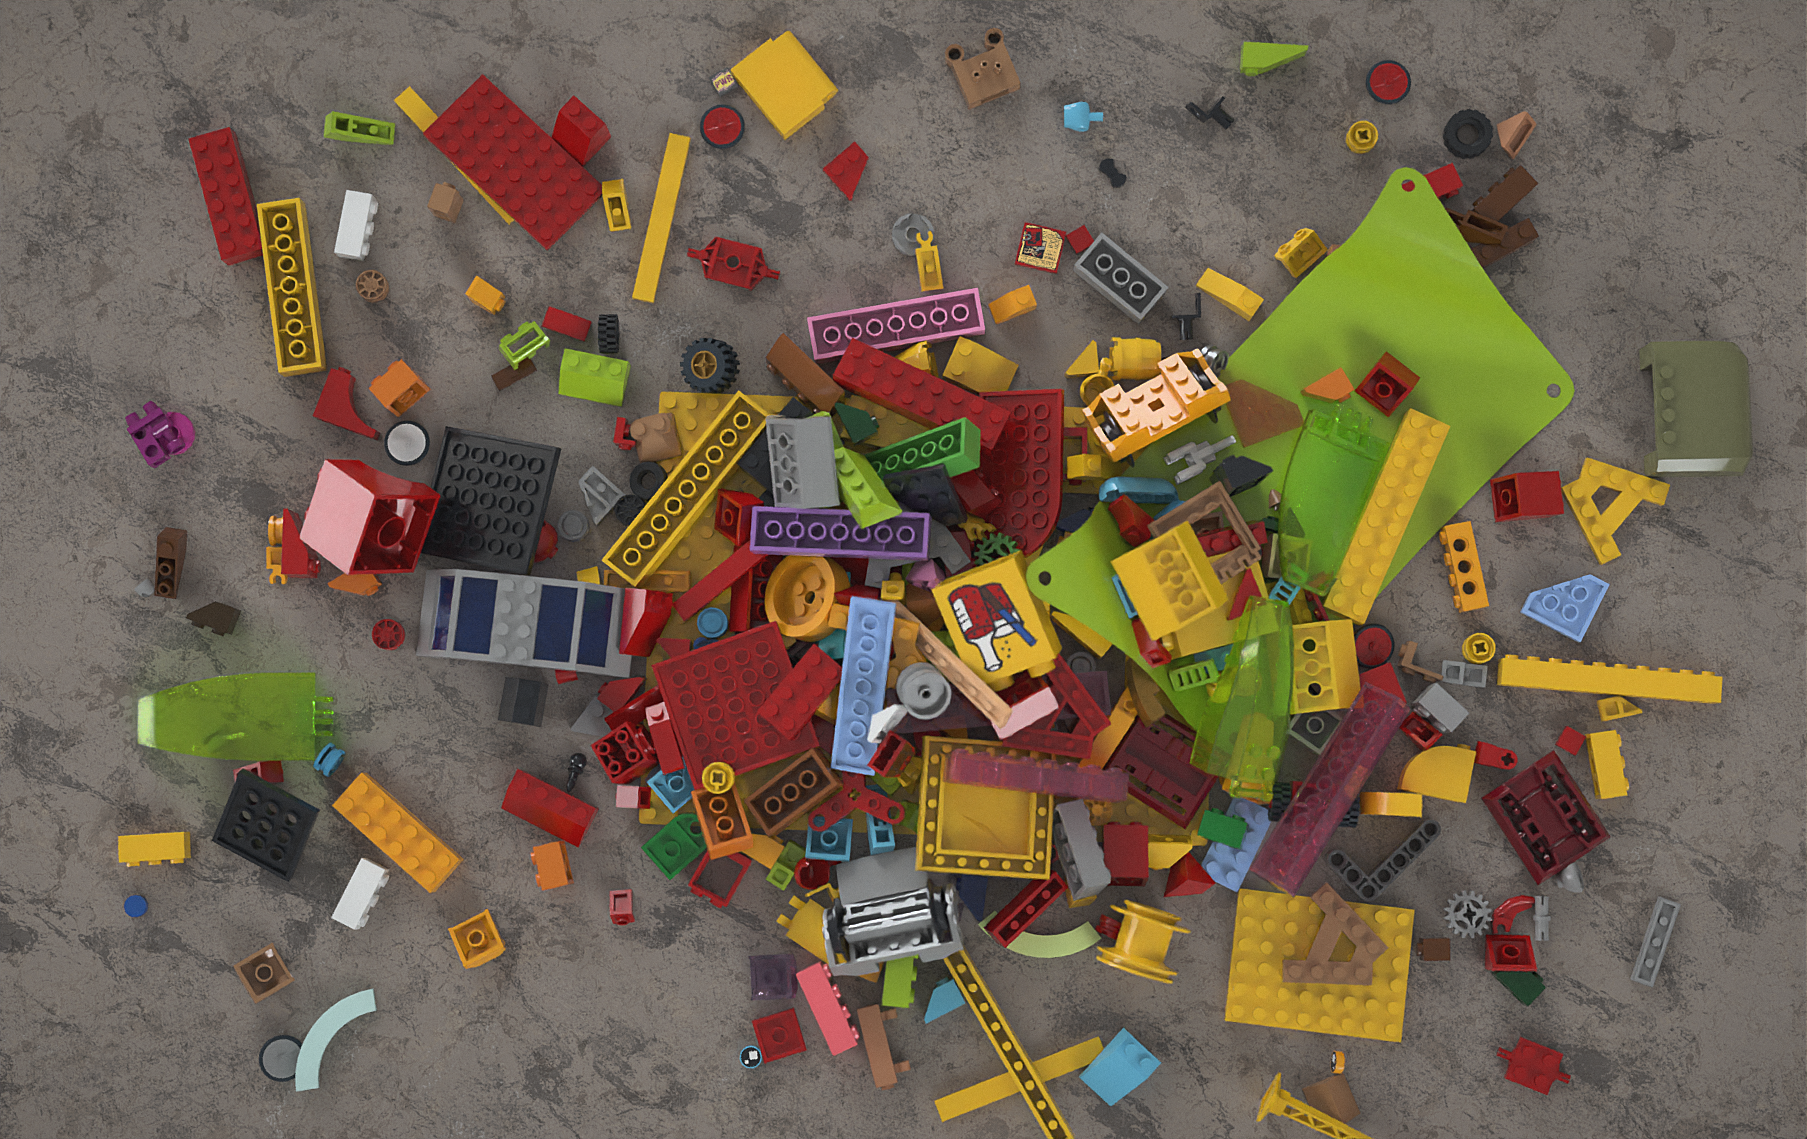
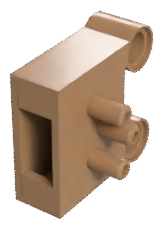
[945,28,1021,110]

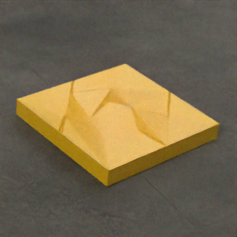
[915,736,1056,880]

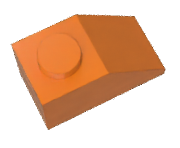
[1301,367,1354,403]
[327,573,382,596]

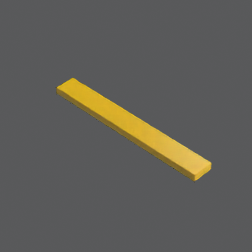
[394,86,514,225]
[632,133,691,303]
[934,1036,1104,1122]

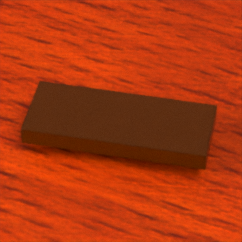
[491,357,537,391]

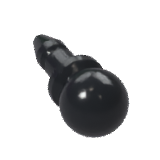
[567,753,587,792]

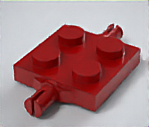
[1496,1036,1571,1095]

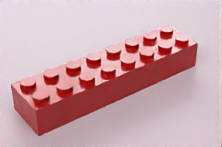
[833,338,1011,457]

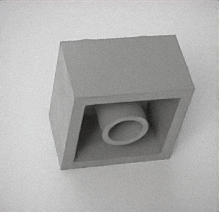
[1411,683,1469,734]

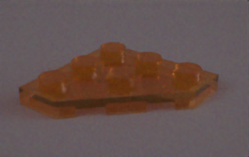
[1225,379,1305,448]

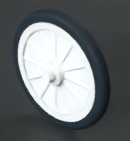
[384,420,430,466]

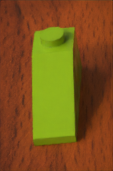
[1240,42,1308,76]
[324,111,395,145]

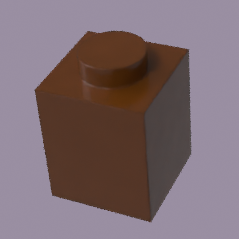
[1416,937,1451,961]

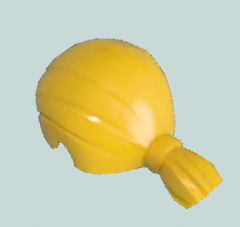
[1079,357,1115,406]

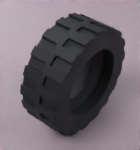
[1443,109,1493,159]

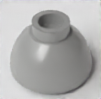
[1556,862,1584,893]

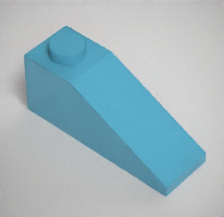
[866,785,895,856]

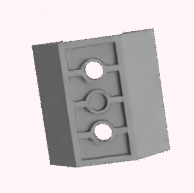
[766,415,840,509]

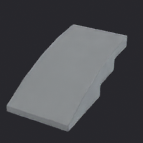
[836,847,928,905]

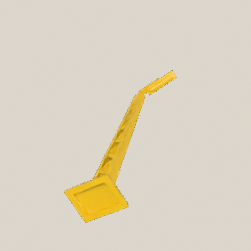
[1256,1072,1373,1139]

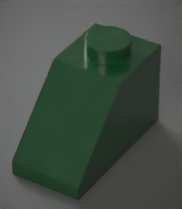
[834,403,880,446]
[1491,971,1546,1007]

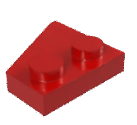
[823,141,869,201]

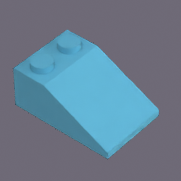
[1079,1027,1161,1106]

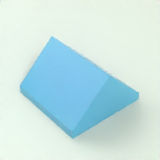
[805,816,853,862]

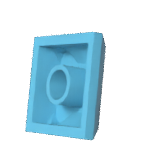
[645,755,694,813]

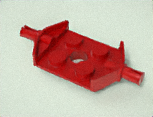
[687,237,780,291]

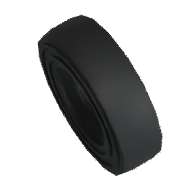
[629,461,668,501]

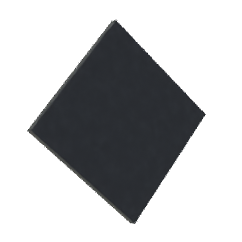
[421,426,561,576]

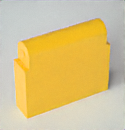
[730,31,838,140]

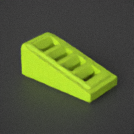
[1169,659,1220,692]

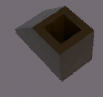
[186,601,241,637]

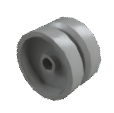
[896,662,951,719]

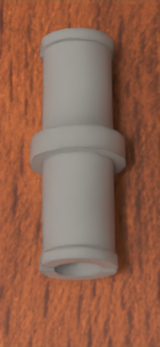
[1533,895,1551,941]

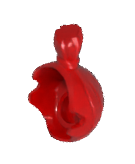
[794,857,841,890]

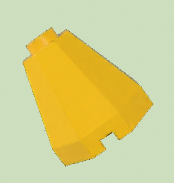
[895,340,939,378]

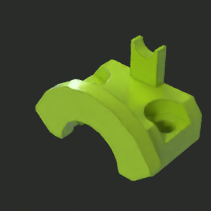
[891,799,919,834]

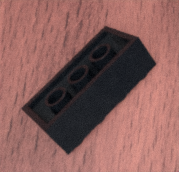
[1209,455,1273,497]

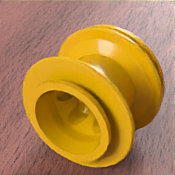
[1096,899,1191,984]

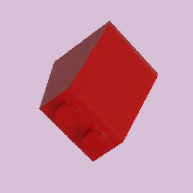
[551,95,611,167]
[1490,471,1564,522]
[1102,821,1149,887]

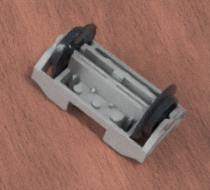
[822,878,964,976]

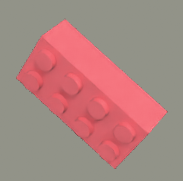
[796,961,860,1056]

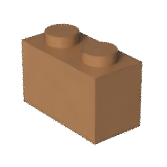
[427,182,464,223]

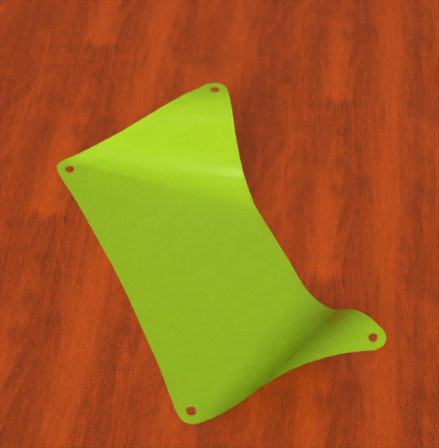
[1026,167,1575,759]

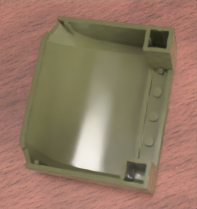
[1639,341,1753,477]

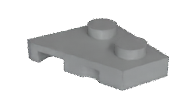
[578,466,625,526]
[570,696,614,737]

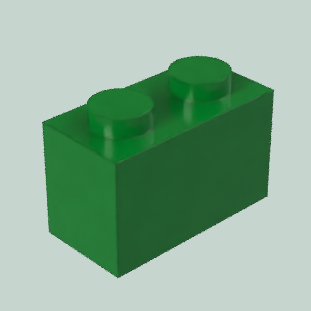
[1197,808,1249,850]

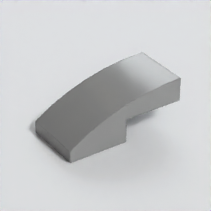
[1441,660,1488,688]

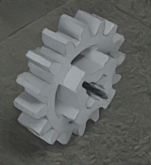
[1443,890,1492,938]

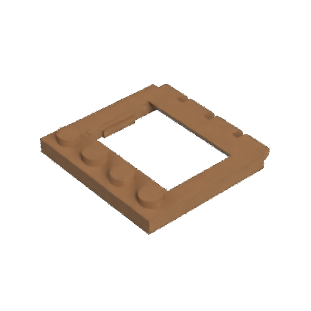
[1147,481,1261,584]

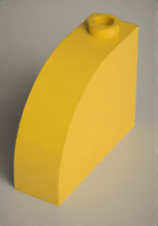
[1397,744,1476,803]
[1359,792,1422,817]

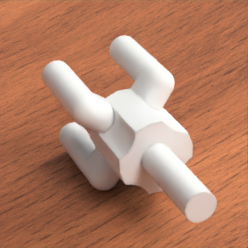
[1164,435,1236,485]

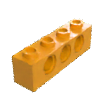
[1439,521,1489,613]

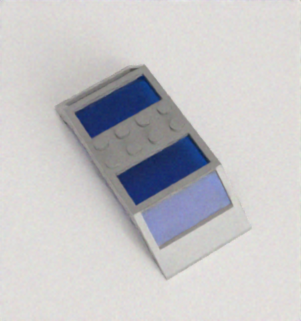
[416,569,632,678]

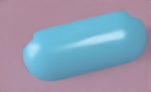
[1099,477,1179,504]

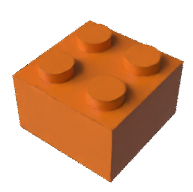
[531,841,574,891]

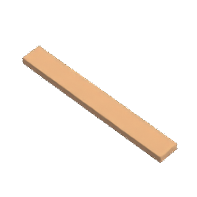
[886,599,1013,729]

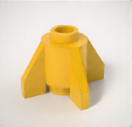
[897,755,922,795]

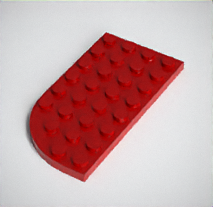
[975,388,1064,563]

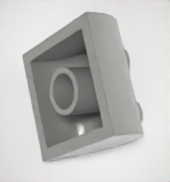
[1284,710,1346,756]

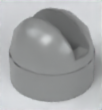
[134,578,154,598]

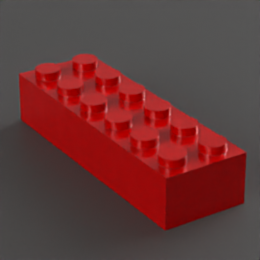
[188,127,263,266]

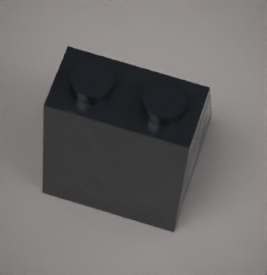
[498,677,549,727]

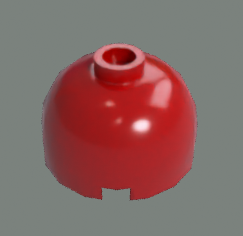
[534,520,558,563]

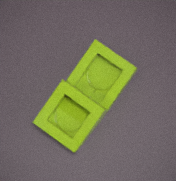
[766,839,806,891]

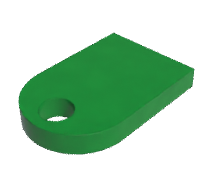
[641,812,707,880]

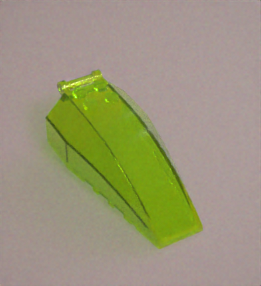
[1190,595,1294,802]

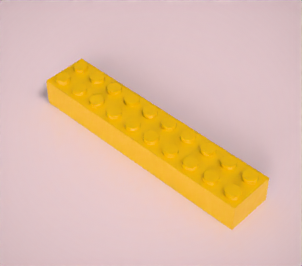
[601,391,770,589]
[1322,408,1450,626]

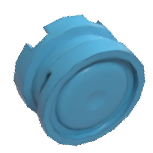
[697,607,728,639]
[313,742,346,777]

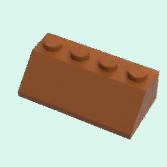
[766,333,846,418]

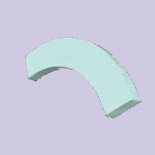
[295,988,377,1091]

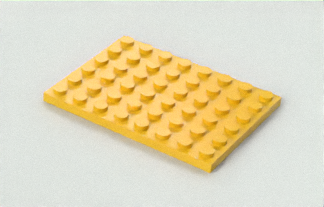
[1224,888,1415,1042]

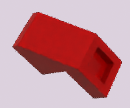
[1132,618,1172,668]

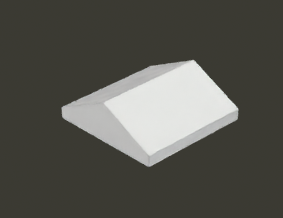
[868,705,908,743]

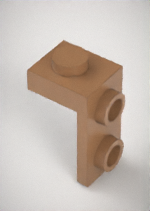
[1397,641,1444,683]

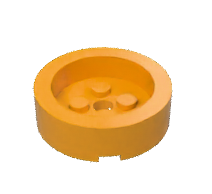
[765,555,850,642]

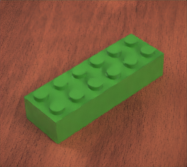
[864,417,981,485]

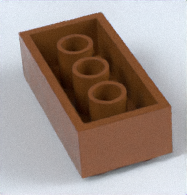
[744,748,844,836]

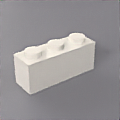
[334,190,378,261]
[331,858,389,930]

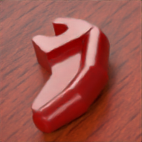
[1490,895,1535,934]

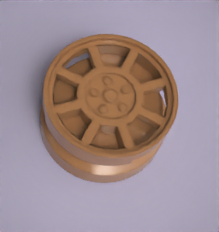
[356,270,389,303]

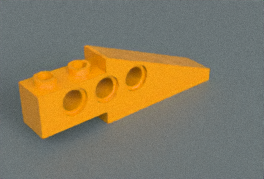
[1063,684,1137,799]

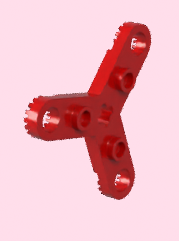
[808,770,906,832]

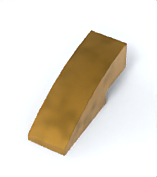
[1126,658,1166,728]

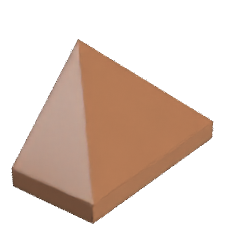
[1497,111,1537,159]

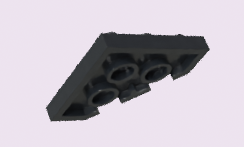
[882,464,968,526]

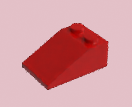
[281,509,321,578]
[619,588,673,657]

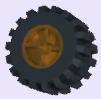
[680,338,740,394]

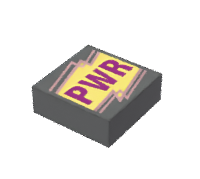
[709,67,738,97]

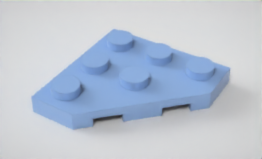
[1520,574,1610,643]

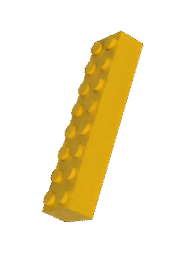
[257,198,327,377]

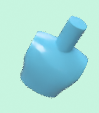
[1064,102,1103,132]

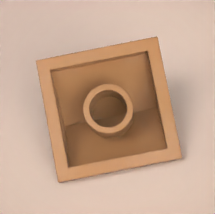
[1302,1072,1361,1128]

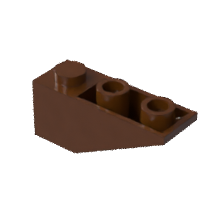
[154,527,187,599]

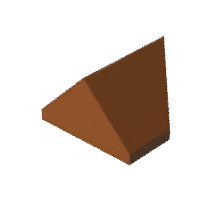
[906,583,942,627]

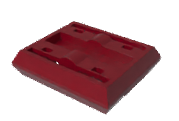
[1099,713,1232,830]
[1481,750,1611,885]

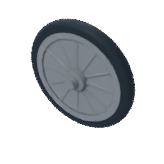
[259,1035,302,1082]

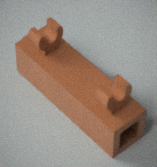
[857,1003,911,1090]

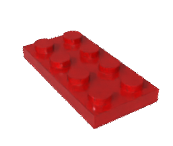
[757,644,843,741]

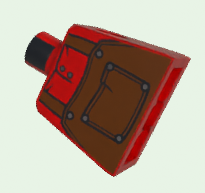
[867,730,916,778]

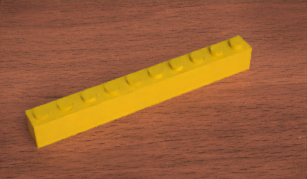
[1497,655,1722,704]
[943,946,1075,1139]

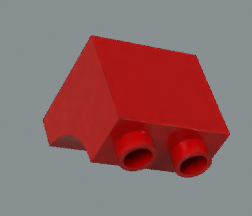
[299,459,441,575]

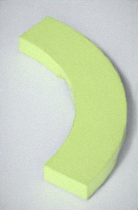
[978,911,1102,958]

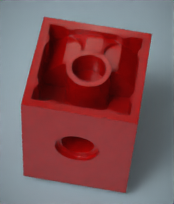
[590,722,660,784]

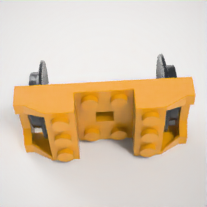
[1082,348,1231,468]

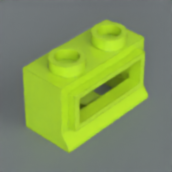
[499,321,550,370]

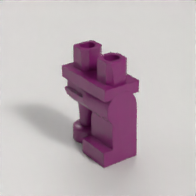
[125,401,186,469]

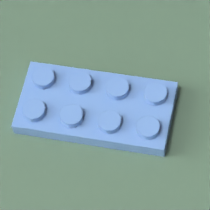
[1201,795,1271,892]

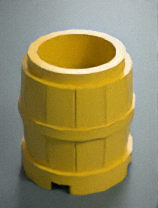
[1109,337,1161,381]

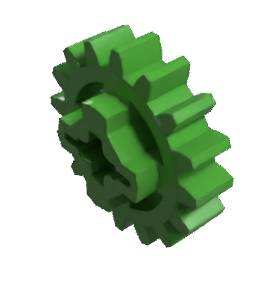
[974,533,1020,566]

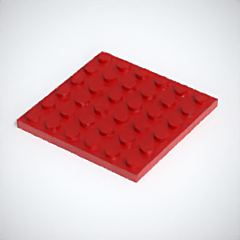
[651,621,820,790]

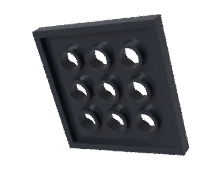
[212,769,320,882]

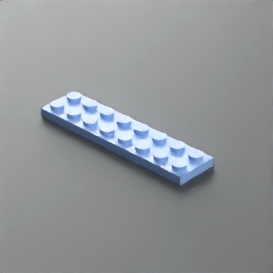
[831,596,896,776]

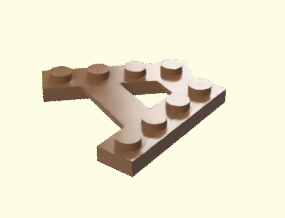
[1282,882,1388,985]

